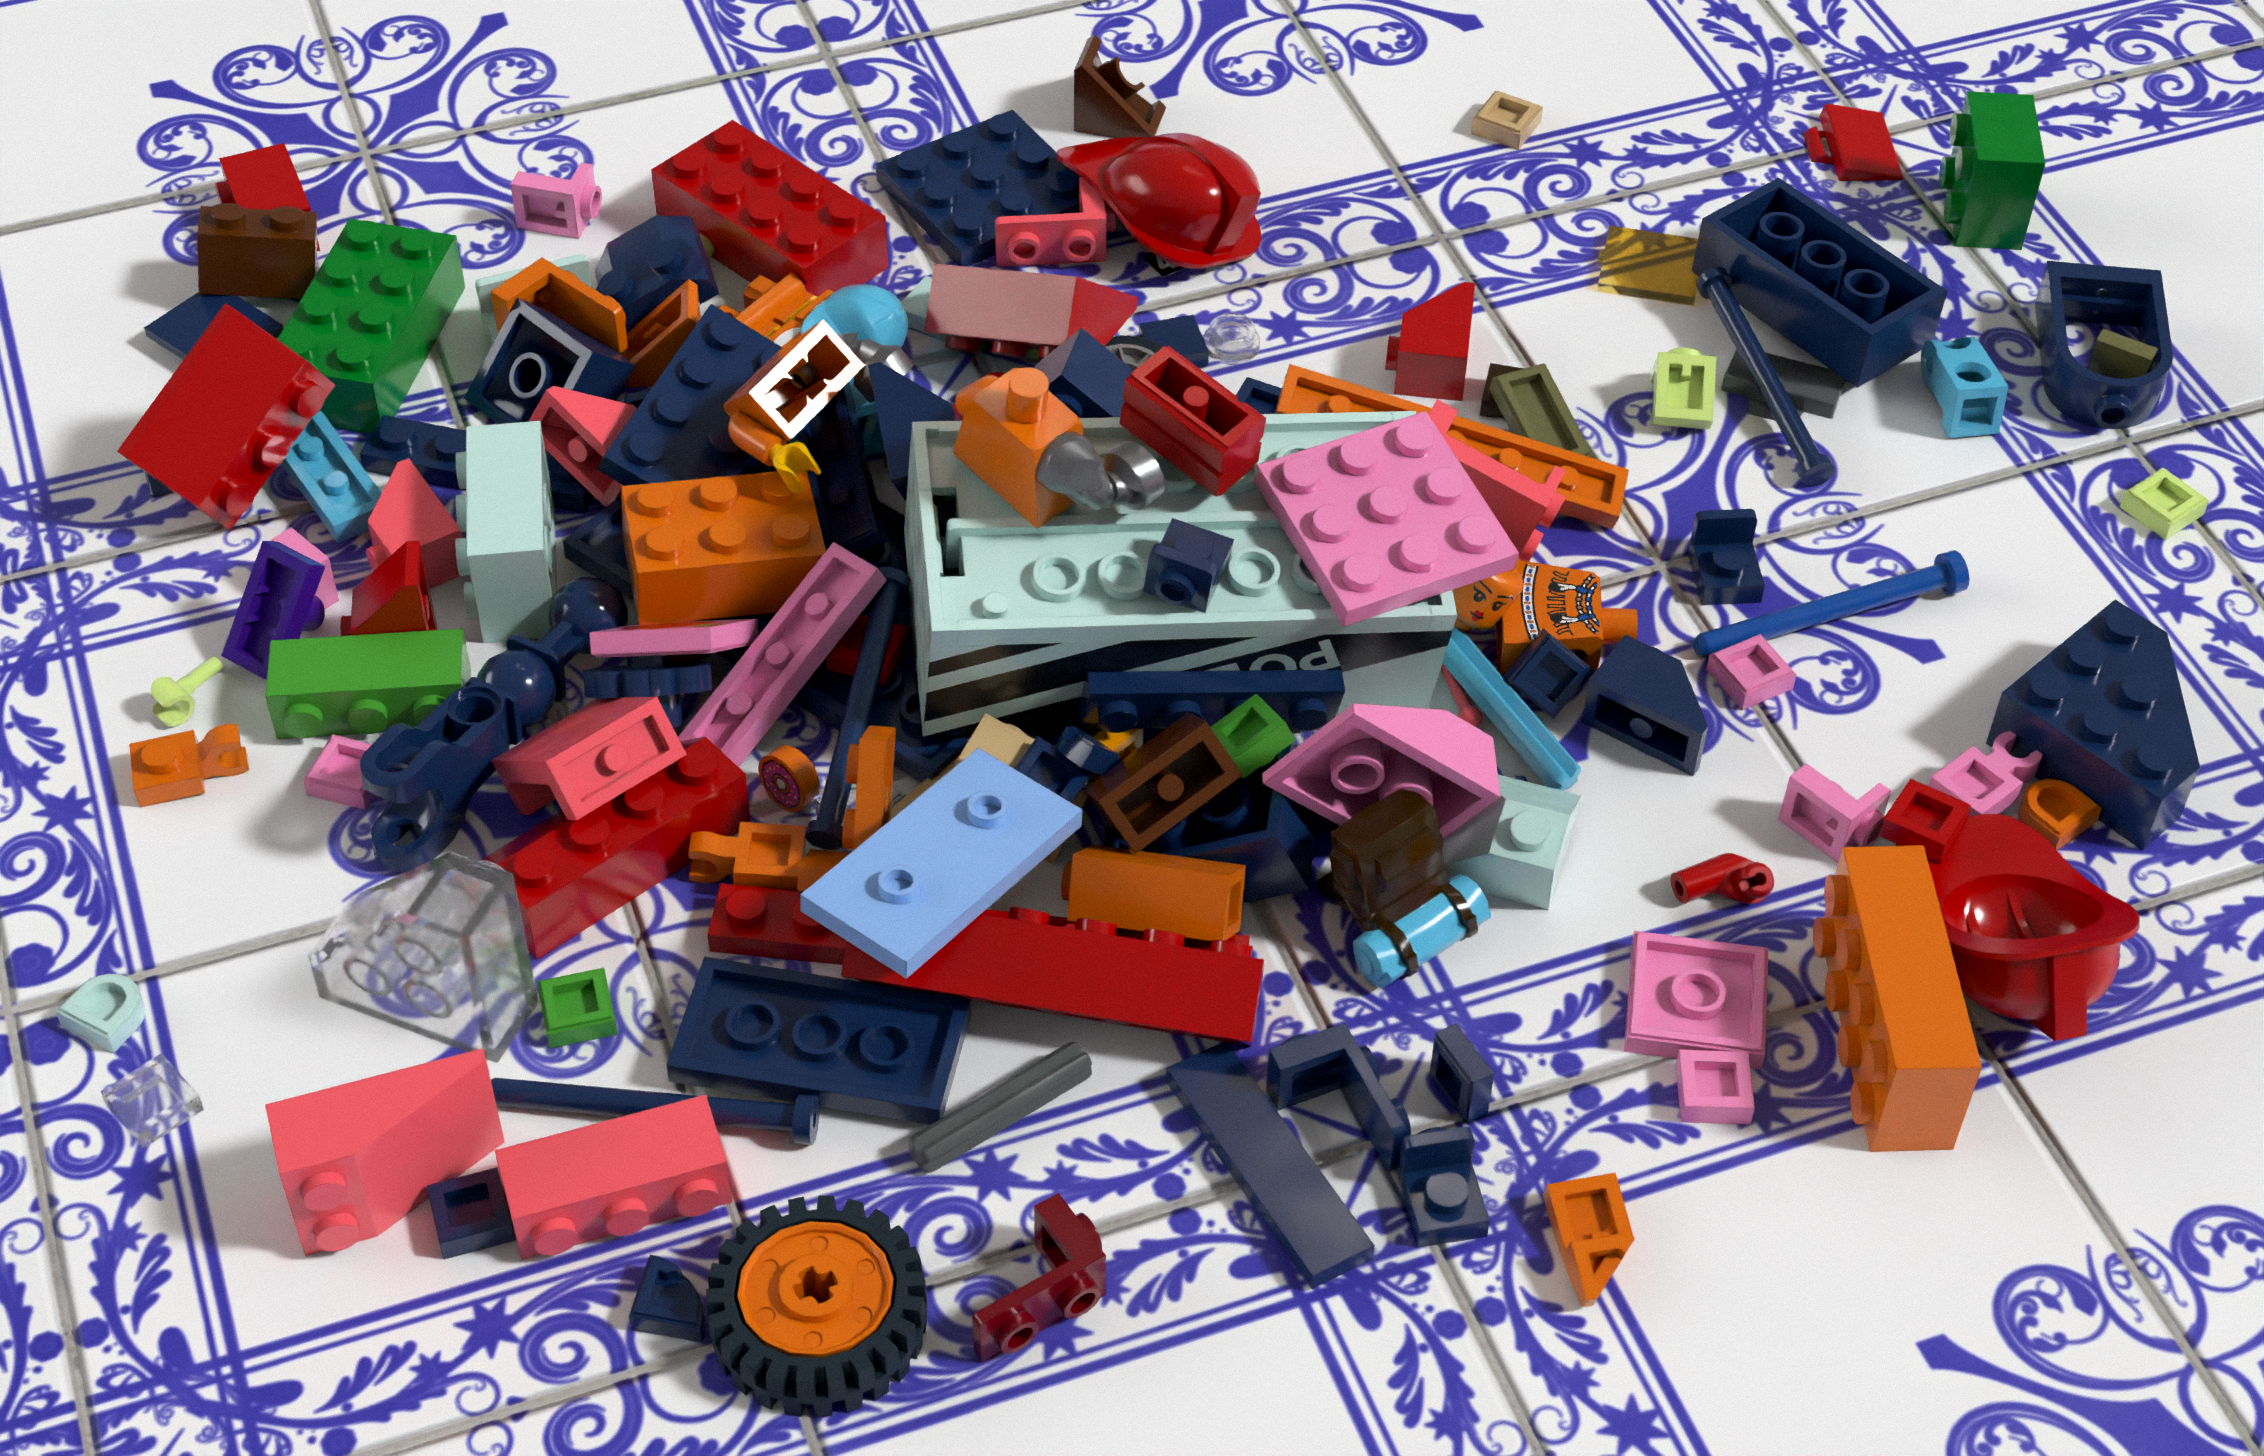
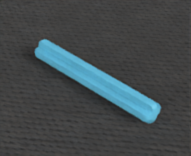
[1442,626,1581,791]

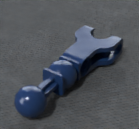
[360,576,628,873]

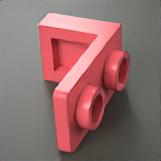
[995,177,1116,267]

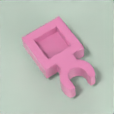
[1929,731,2043,817]

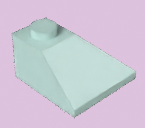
[1442,775,1582,910]

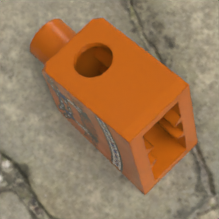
[1495,560,1638,686]

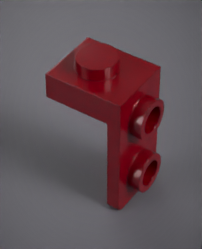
[972,1193,1106,1362]

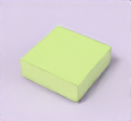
[2120,468,2209,540]

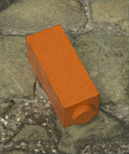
[1061,844,1246,941]

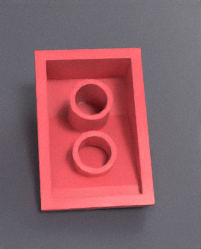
[265,1048,505,1256]

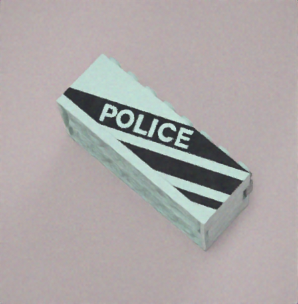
[904,411,1457,737]

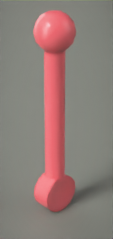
[1441,664,1482,728]

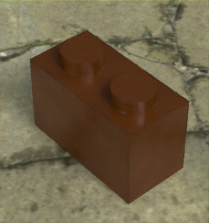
[197,203,317,299]
[1083,712,1243,854]

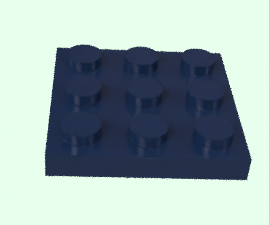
[876,109,1081,267]

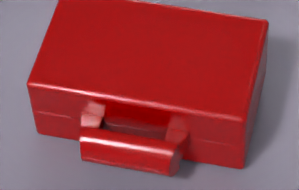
[1804,103,1904,181]

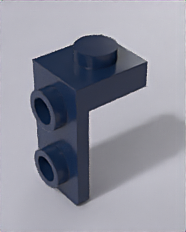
[1266,1023,1411,1171]

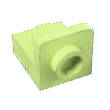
[1651,348,1717,430]

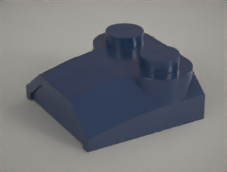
[595,216,720,334]

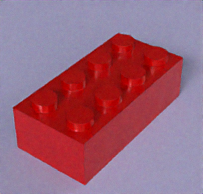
[651,120,888,297]

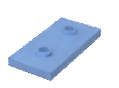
[800,748,1083,979]

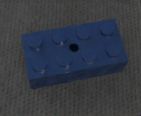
[1691,178,1948,388]

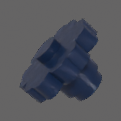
[583,655,712,735]

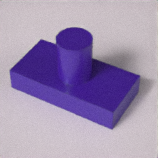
[221,541,326,680]

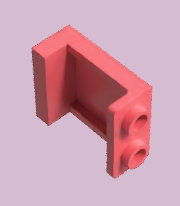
[1428,399,1566,562]
[491,697,687,820]

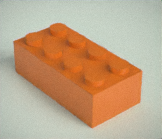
[1813,845,1982,1152]

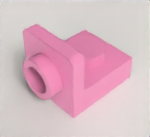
[510,163,602,239]
[1778,763,1891,862]

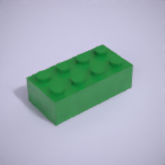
[277,218,465,434]

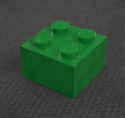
[1939,91,2046,250]

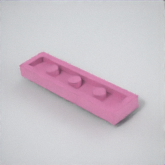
[678,542,887,767]

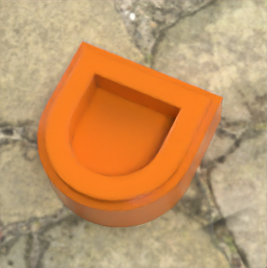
[2018,779,2102,850]

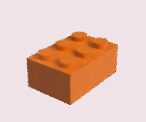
[621,471,826,625]

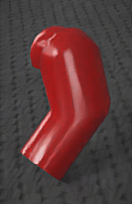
[1670,853,1775,904]

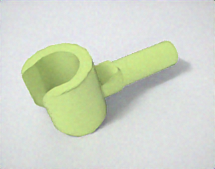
[151,657,223,727]

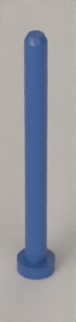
[1692,550,1970,657]

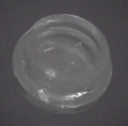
[1204,313,1260,365]

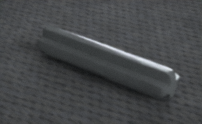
[908,1042,1092,1173]

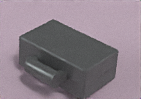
[1721,349,1846,421]

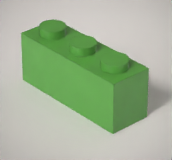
[265,628,472,739]

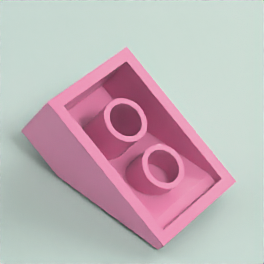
[1262,703,1501,839]

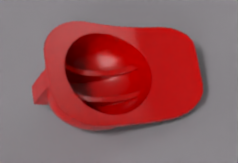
[1056,133,1261,269]
[1895,814,2140,1041]

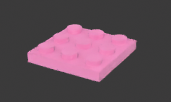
[1254,411,1519,627]

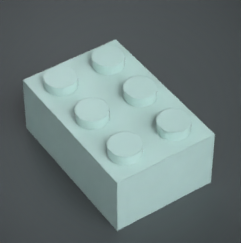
[455,421,557,643]

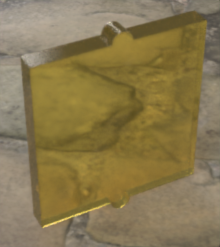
[1597,226,1699,306]

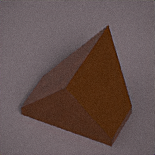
[1074,34,1166,138]

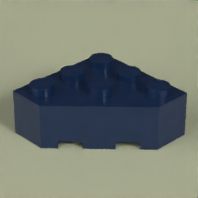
[1986,599,2200,851]

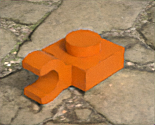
[129,724,249,808]
[688,822,806,891]

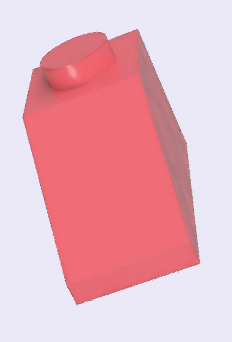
[528,386,637,507]
[366,458,463,589]

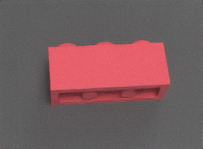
[495,1094,733,1260]

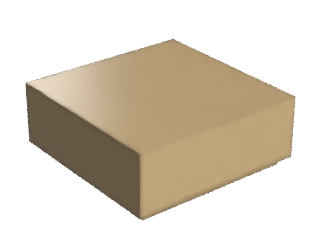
[1471,90,1543,150]

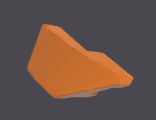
[1542,1173,1635,1308]

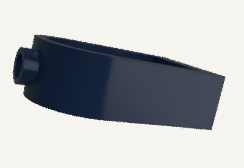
[2035,261,2173,429]

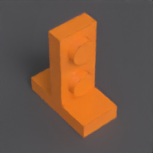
[797,725,896,891]

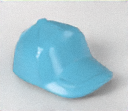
[800,284,908,348]

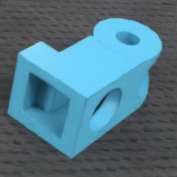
[1921,337,2009,438]

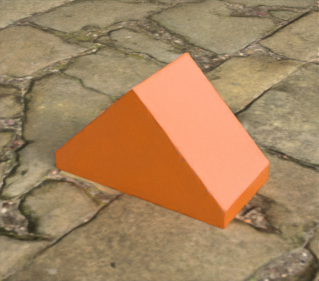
[621,279,701,388]

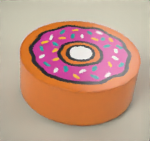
[758,745,820,813]

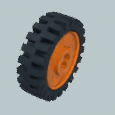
[706,1195,927,1417]

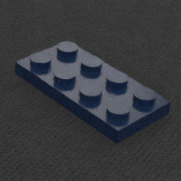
[597,304,782,486]
[666,956,971,1125]

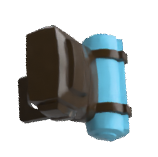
[1316,788,1491,989]

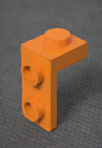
[491,257,628,354]

